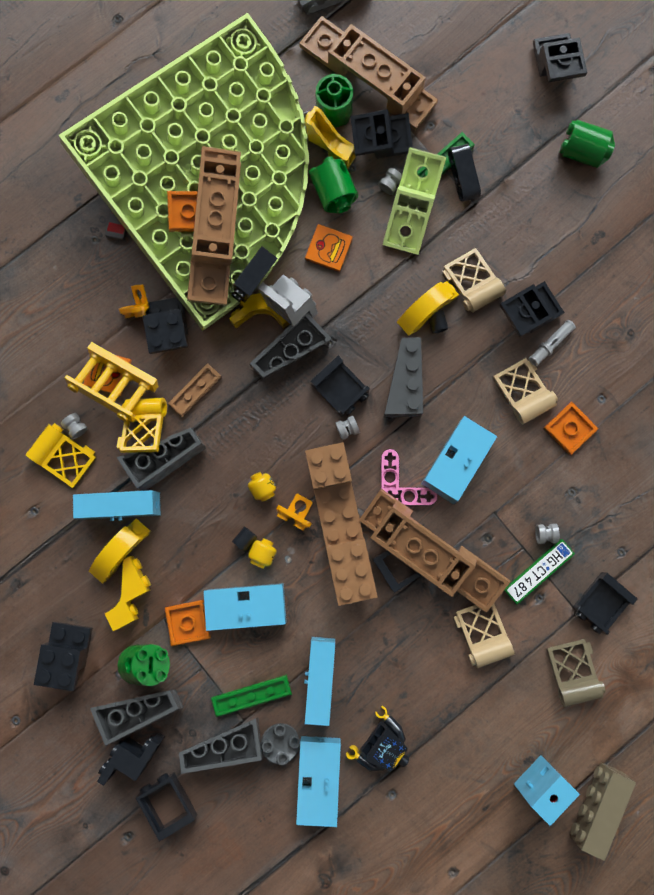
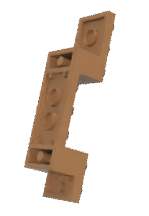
[299,16,438,131]
[187,146,241,306]
[305,442,377,606]
[359,488,510,613]

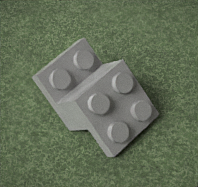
[257,274,318,327]

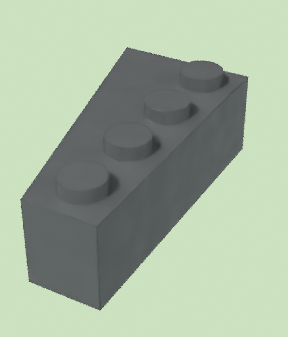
[250,313,332,379]
[117,428,206,491]
[90,689,183,746]

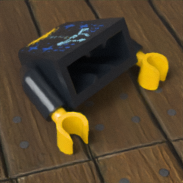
[346,706,409,771]

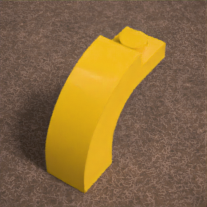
[397,281,459,336]
[229,293,290,329]
[89,518,150,584]

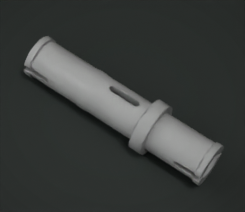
[528,320,576,366]

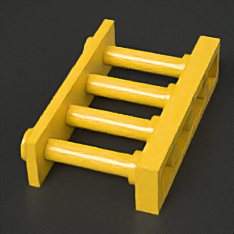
[65,342,159,423]

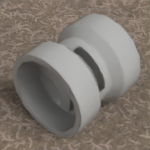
[378,168,402,195]
[61,413,88,439]
[335,416,360,440]
[535,524,560,544]

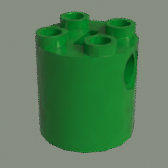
[315,74,353,128]
[559,119,615,168]
[309,156,358,213]
[117,644,170,686]

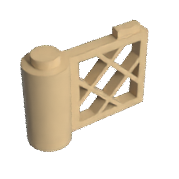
[443,248,506,312]
[493,358,558,425]
[453,604,515,669]

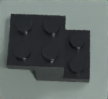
[533,33,587,82]
[350,109,413,159]
[499,281,565,337]
[143,297,188,354]
[34,622,93,691]
[97,732,165,786]

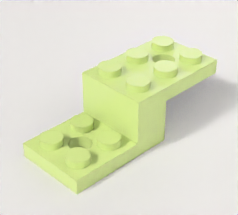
[383,147,446,255]

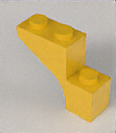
[304,106,356,169]
[105,556,151,631]

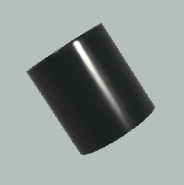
[428,310,449,334]
[232,526,257,552]

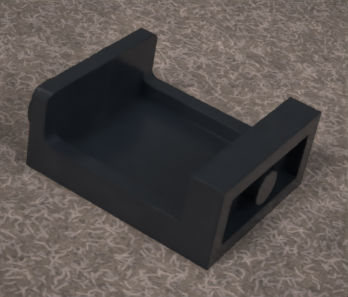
[310,355,370,417]
[572,572,638,635]

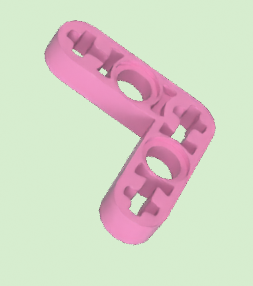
[381,449,437,506]

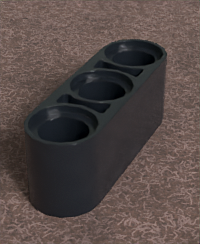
[448,144,481,202]

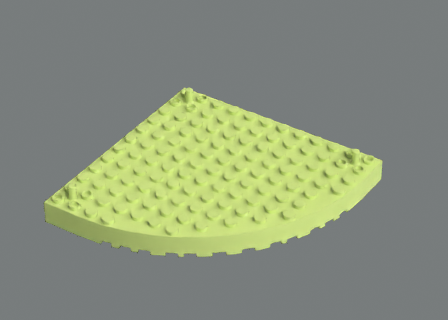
[59,13,309,331]

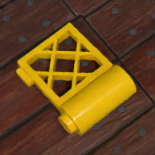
[117,398,167,453]
[26,423,96,488]

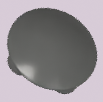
[261,723,300,765]

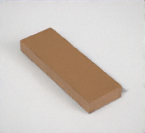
[168,363,222,417]

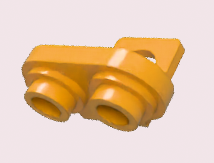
[119,284,149,318]
[276,494,313,531]

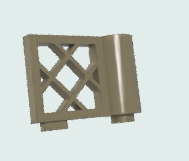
[546,639,606,707]

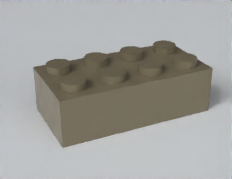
[570,762,636,861]

